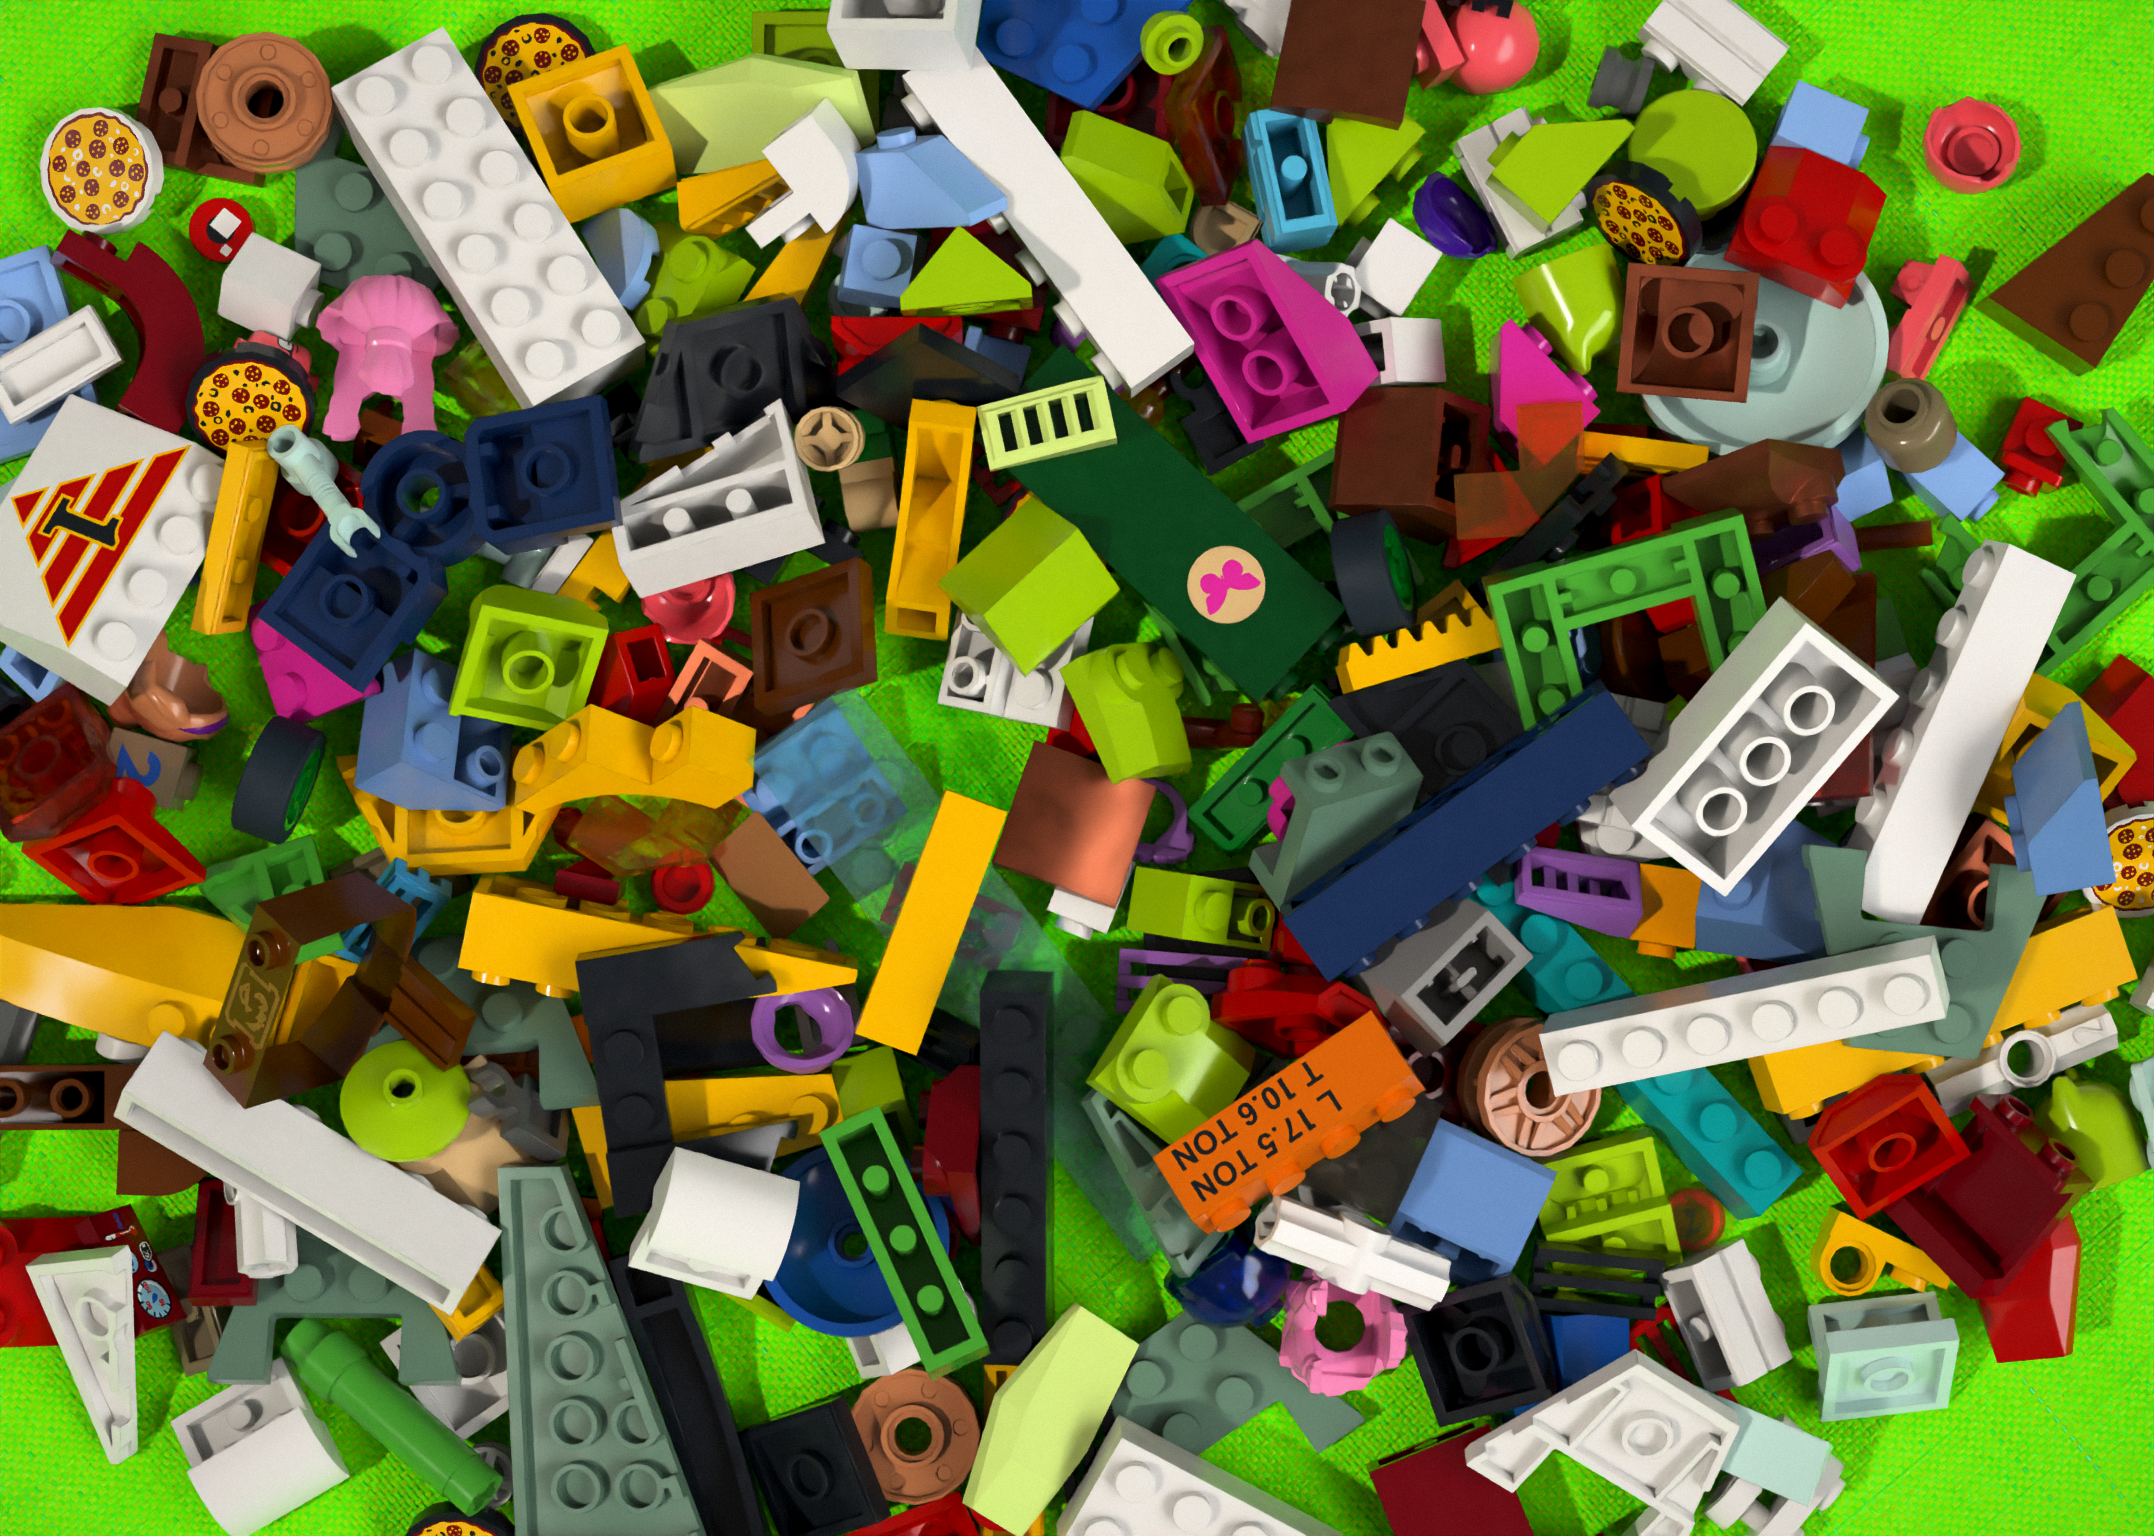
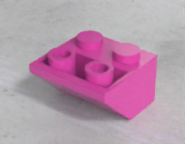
[1488,318,1601,478]

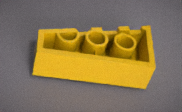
[571,1068,844,1209]

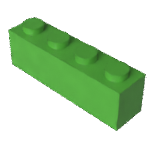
[819,1105,991,1381]

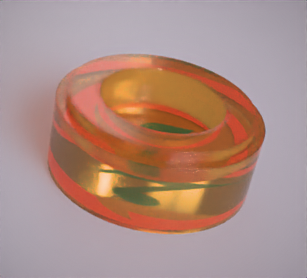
[1667,1187,1726,1252]

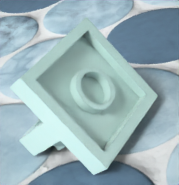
[1807,1291,1959,1422]

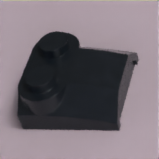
[1396,1272,1557,1428]

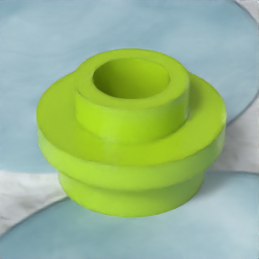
[1140,10,1204,75]

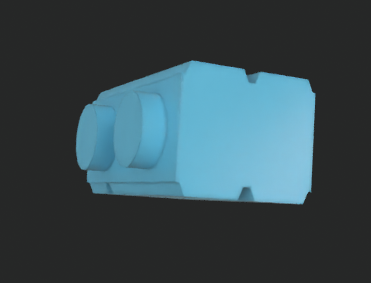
[1240,109,1338,254]

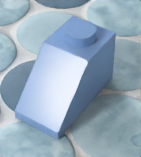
[854,127,1009,229]

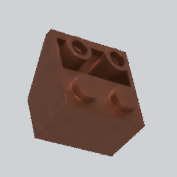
[1328,387,1491,546]

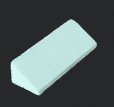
[1694,1385,1833,1507]

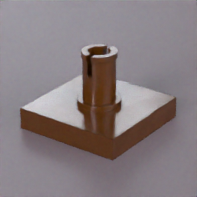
[750,556,878,717]

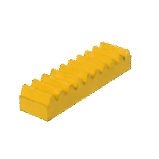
[1335,605,1500,695]

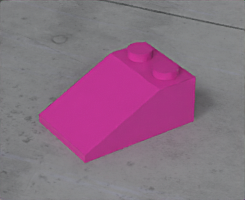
[1154,238,1380,444]

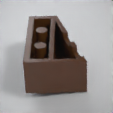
[1973,172,2154,377]

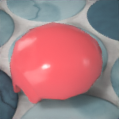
[1447,0,1540,96]
[1922,96,2022,195]
[639,572,736,645]

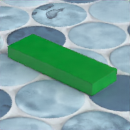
[1187,679,1354,858]

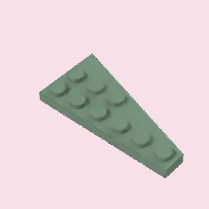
[497,1163,707,1536]

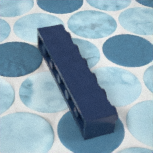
[1280,678,1652,982]

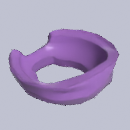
[751,987,855,1075]

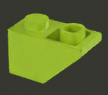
[1060,110,1196,245]
[1323,112,1426,235]
[1126,866,1276,951]

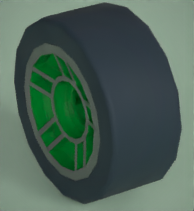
[1330,508,1418,639]
[231,716,326,845]

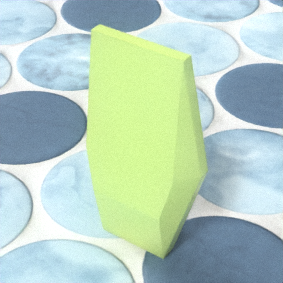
[647,52,876,174]
[962,1302,1139,1536]

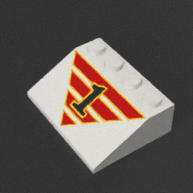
[0,394,225,706]

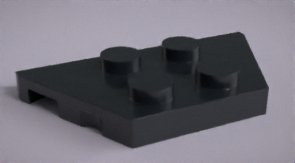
[628,292,859,464]
[1467,452,1629,610]
[1327,659,1524,887]

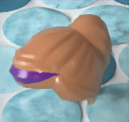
[106,628,230,743]

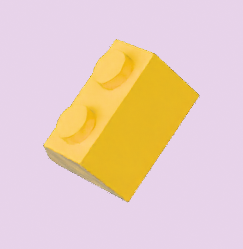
[507,43,678,224]
[1971,672,2137,826]

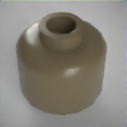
[1865,378,1957,474]

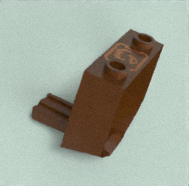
[203,871,477,1109]

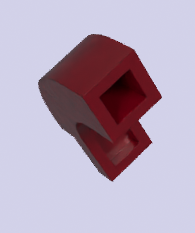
[50,229,205,435]

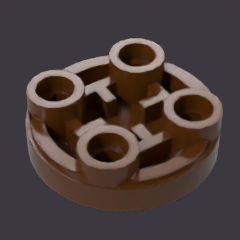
[1594,609,1687,704]

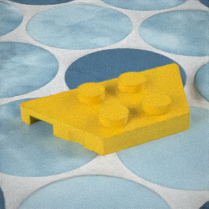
[336,746,563,876]

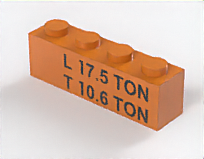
[1152,1011,1426,1235]

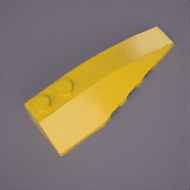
[458,872,858,998]
[0,901,295,1050]

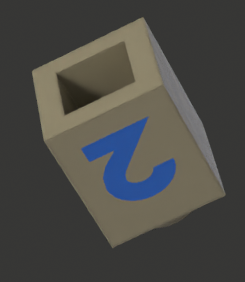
[97,726,204,811]

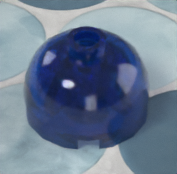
[1164,1205,1293,1329]

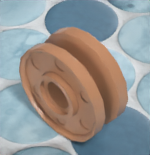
[196,32,335,175]
[1456,1015,1602,1156]
[851,1364,983,1505]

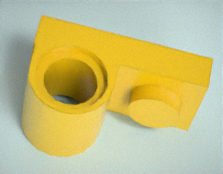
[1809,1206,1951,1297]

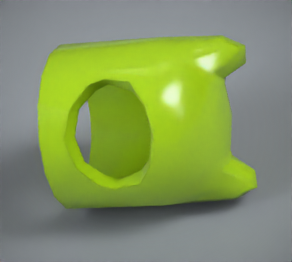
[1512,243,1626,376]
[2033,1067,2151,1194]

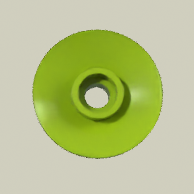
[340,1040,472,1162]

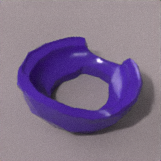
[1412,171,1498,260]

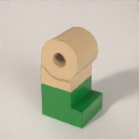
[833,409,902,534]

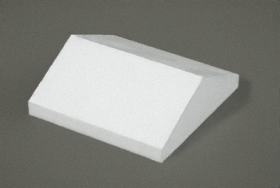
[379,1311,509,1441]

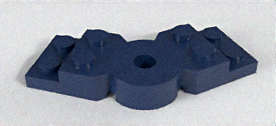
[257,394,623,693]

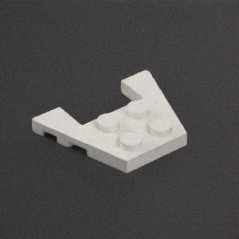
[1464,1349,1740,1536]

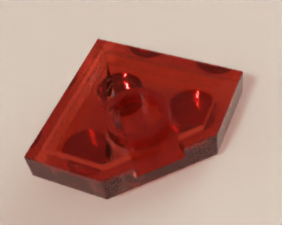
[1163,25,1243,207]

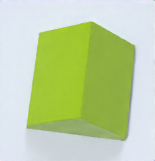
[900,225,1034,317]
[937,497,1120,678]

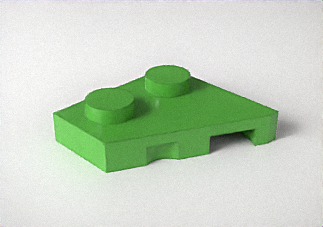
[196,834,345,965]

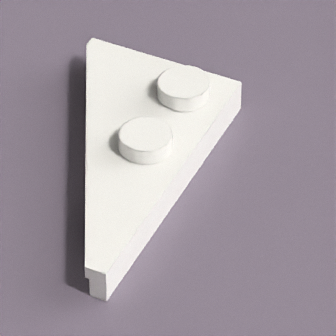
[25,1245,138,1465]

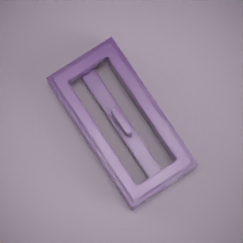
[1115,948,1248,1013]

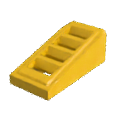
[677,159,790,240]

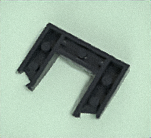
[575,930,799,1218]

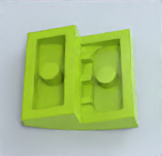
[1530,1128,1683,1291]

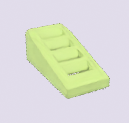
[977,375,1117,472]

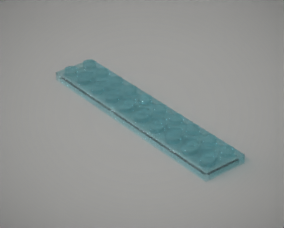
[747,687,1160,1264]

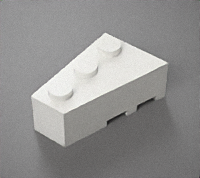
[611,398,825,599]

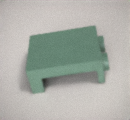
[1248,732,1424,912]

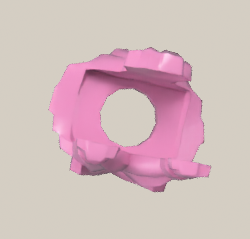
[316,275,460,442]
[1279,1268,1408,1397]

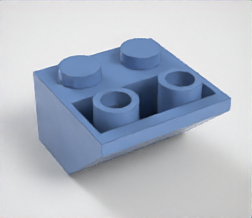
[354,648,514,812]
[1383,1118,1557,1285]

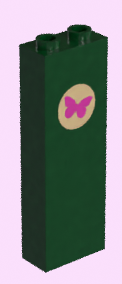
[974,343,1346,707]

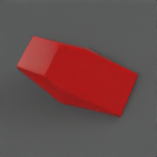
[1975,1212,2082,1363]

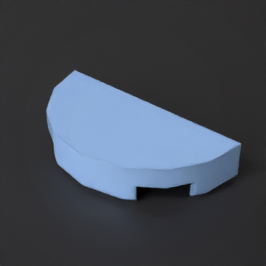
[580,208,660,311]

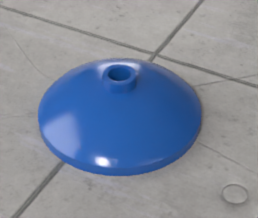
[763,1147,950,1338]

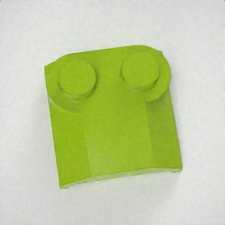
[622,220,756,360]
[448,585,609,731]
[1059,642,1193,785]
[1085,974,1256,1145]

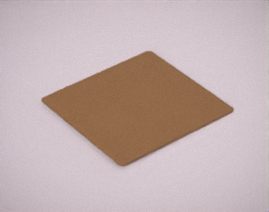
[707,811,830,939]

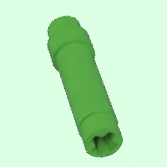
[280,1318,503,1517]

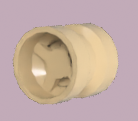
[794,406,866,472]

